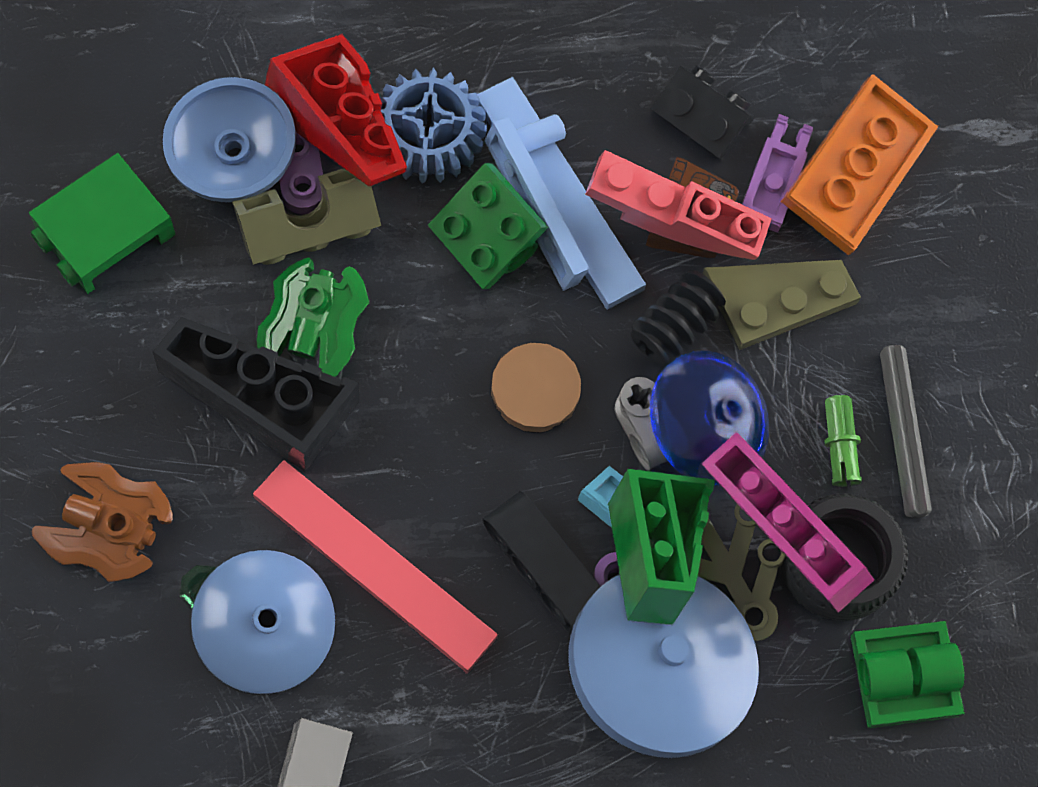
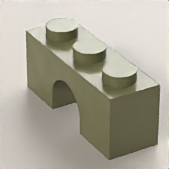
[232,168,382,265]

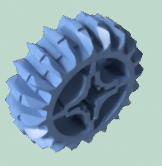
[380,67,487,184]

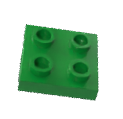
[428,163,549,289]
[850,621,965,728]

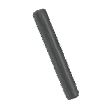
[880,345,932,518]

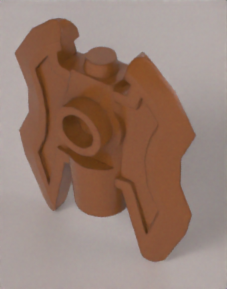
[32,462,173,582]

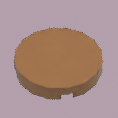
[491,343,581,432]

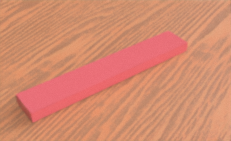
[253,460,498,674]

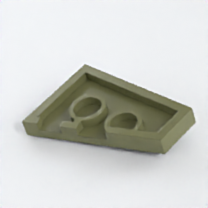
[703,260,861,350]

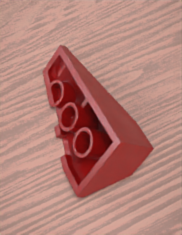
[264,34,407,187]

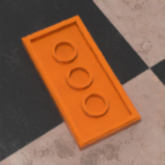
[780,74,939,255]

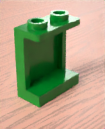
[28,153,176,294]

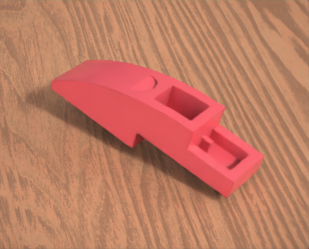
[585,150,772,260]

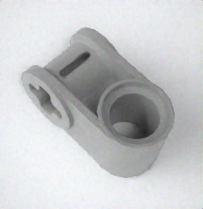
[614,377,690,470]

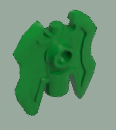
[256,257,369,377]

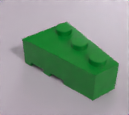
[608,469,715,625]

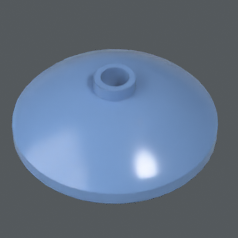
[163,77,296,202]
[191,550,335,694]

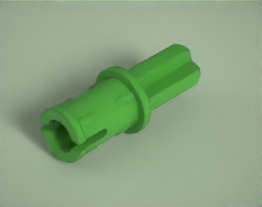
[824,395,862,487]

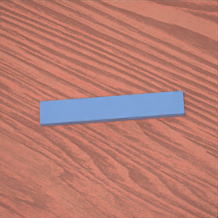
[477,77,646,310]

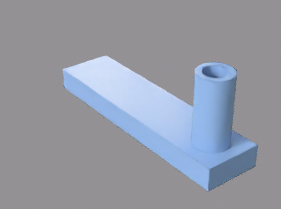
[484,114,589,291]

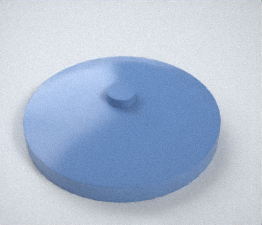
[569,575,759,758]

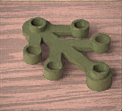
[698,504,786,641]

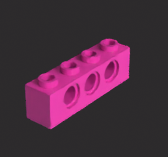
[702,432,874,612]

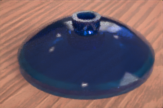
[650,351,770,486]

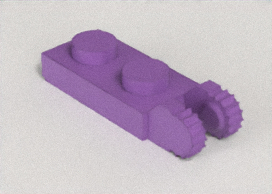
[742,114,813,233]

